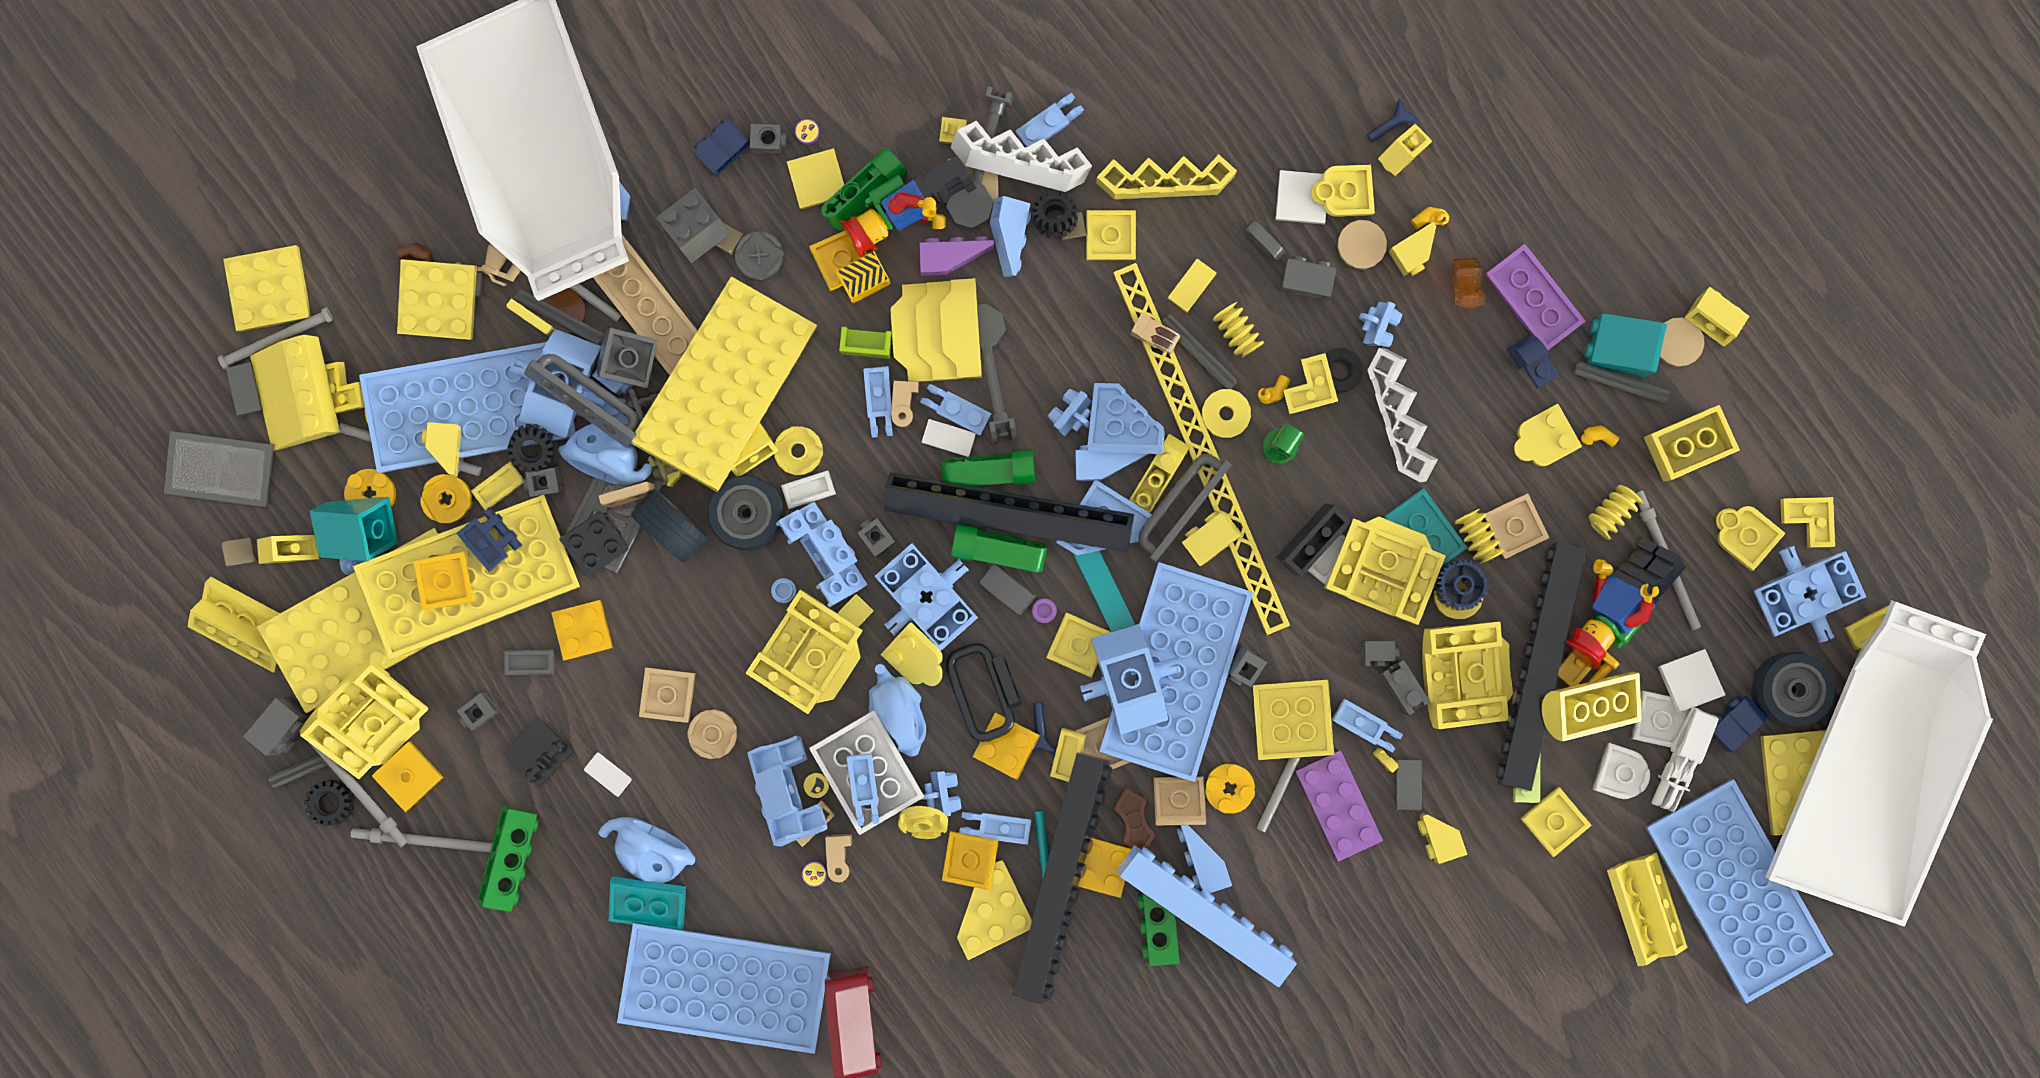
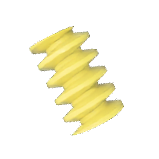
[1213,302,1264,358]
[1589,485,1643,540]
[1455,509,1504,564]

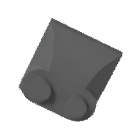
[597,328,658,388]

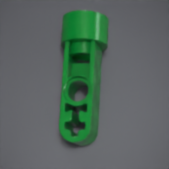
[821,147,908,231]
[1261,423,1304,464]
[940,449,1035,486]
[951,523,1048,572]

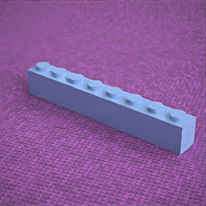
[1117,845,1297,987]

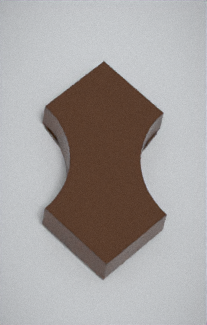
[1113,787,1156,850]

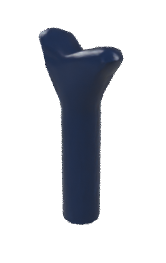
[1367,99,1419,142]
[1032,702,1057,753]

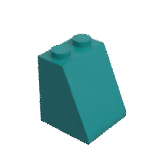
[1584,313,1667,378]
[310,497,398,562]

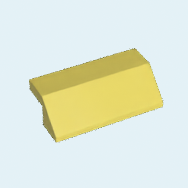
[187,577,280,673]
[1607,852,1688,966]

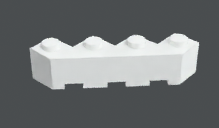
[951,121,1092,192]
[1368,348,1438,482]

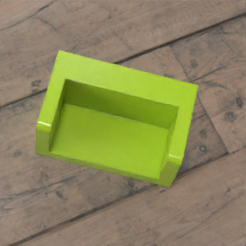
[839,327,892,359]

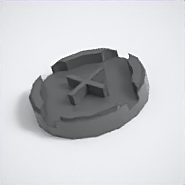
[735,231,784,281]

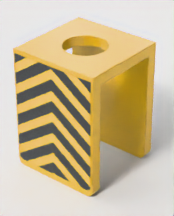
[836,251,891,303]

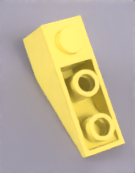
[1129,434,1190,513]

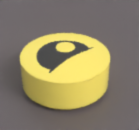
[804,773,829,798]

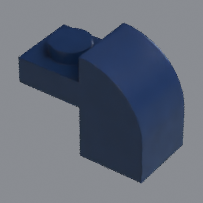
[1507,334,1560,389]

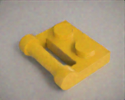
[1558,651,1619,687]

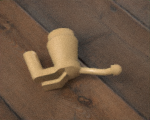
[455,244,521,287]

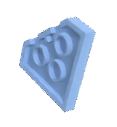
[1087,383,1165,454]
[1056,480,1152,556]

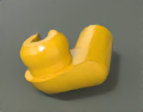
[1411,207,1449,230]
[1258,375,1291,404]
[1581,425,1620,447]

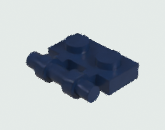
[456,507,522,572]

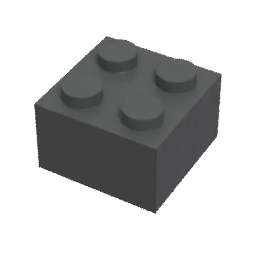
[656,188,731,263]
[243,697,311,756]

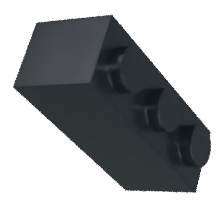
[1276,503,1351,577]

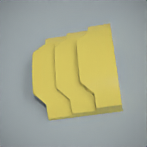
[891,278,982,382]
[1324,517,1446,625]
[746,590,863,714]
[1422,621,1513,729]
[300,659,428,779]

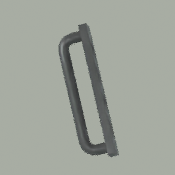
[524,354,638,448]
[1138,454,1232,563]

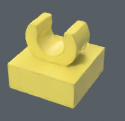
[939,117,967,145]

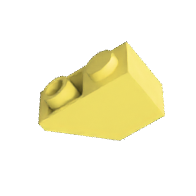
[1417,813,1467,864]

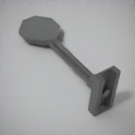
[946,86,1014,228]
[977,304,1017,445]

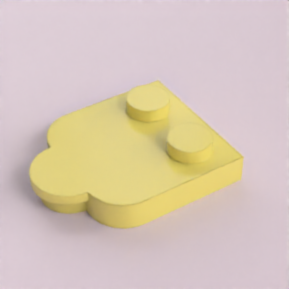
[1311,165,1375,217]
[1514,404,1582,467]
[1716,506,1785,572]
[881,622,943,686]

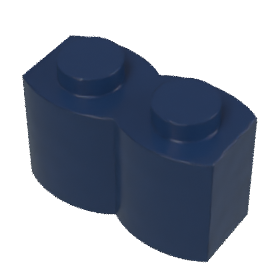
[693,119,750,177]
[1713,696,1768,752]

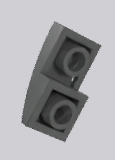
[979,564,1036,615]

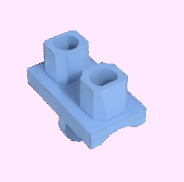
[1359,302,1402,347]
[1048,389,1092,437]
[920,771,961,816]

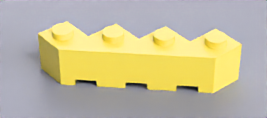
[1096,154,1237,199]

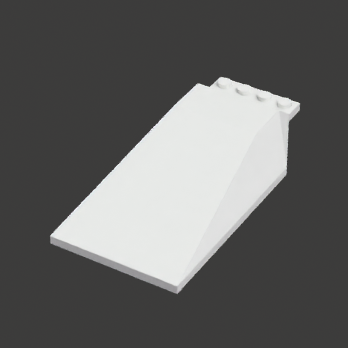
[416,0,629,301]
[1766,600,1993,927]

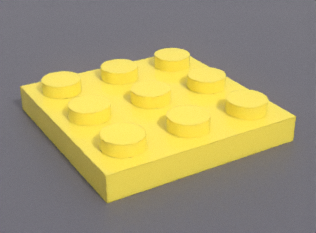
[223,245,311,332]
[397,259,477,340]
[1253,680,1334,760]

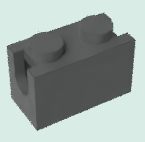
[1280,256,1337,300]
[1379,660,1430,716]

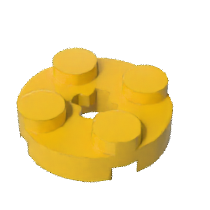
[344,469,396,507]
[421,474,473,524]
[1205,764,1255,813]

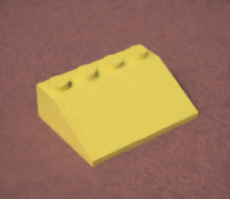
[250,335,340,451]

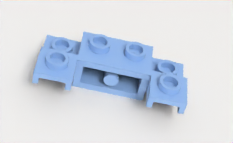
[776,502,868,607]
[747,736,828,847]

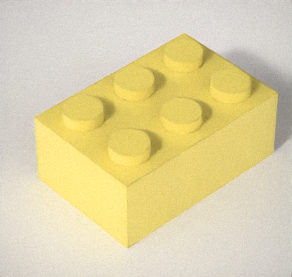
[1644,405,1740,482]

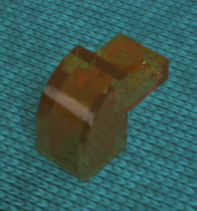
[1452,258,1486,309]

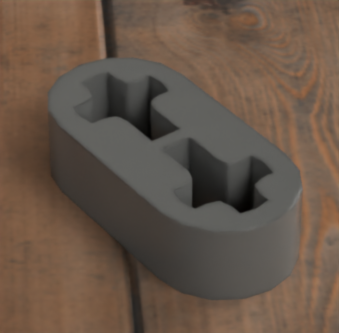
[1244,220,1285,262]

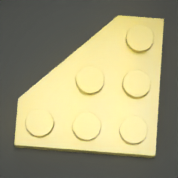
[957,859,1032,960]

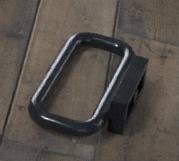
[945,643,1022,742]

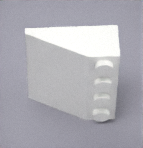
[809,711,924,835]

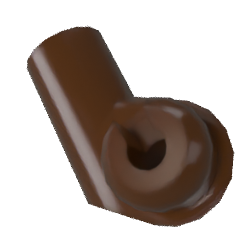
[396,243,433,262]

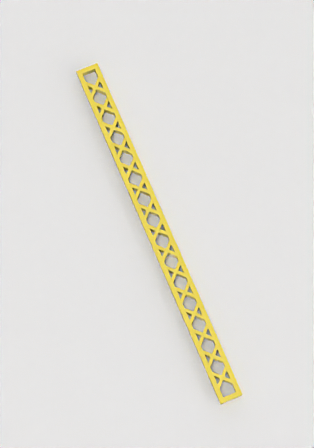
[1113,263,1290,635]

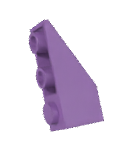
[920,237,994,276]

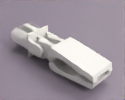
[1651,708,1719,812]

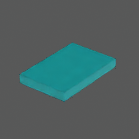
[1383,488,1467,566]
[608,876,686,930]

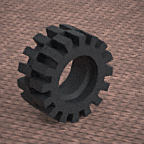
[1032,190,1078,238]
[507,424,555,472]
[304,780,354,826]

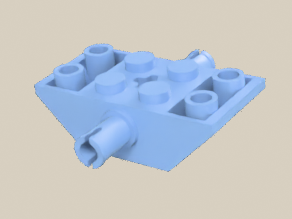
[510,329,606,439]
[875,543,978,651]
[1754,545,1866,643]
[1080,624,1181,735]

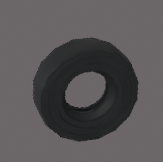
[1326,348,1363,392]

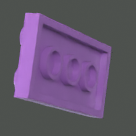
[1485,244,1585,350]
[1295,750,1383,862]

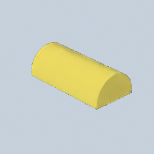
[1542,672,1642,741]

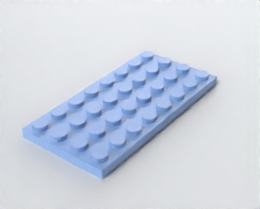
[359,342,576,473]
[1099,562,1253,782]
[1645,779,1833,1004]
[617,923,831,1054]

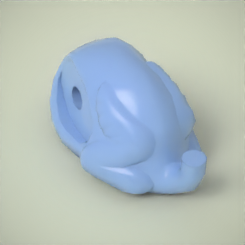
[558,424,654,487]
[869,664,926,757]
[598,817,695,883]

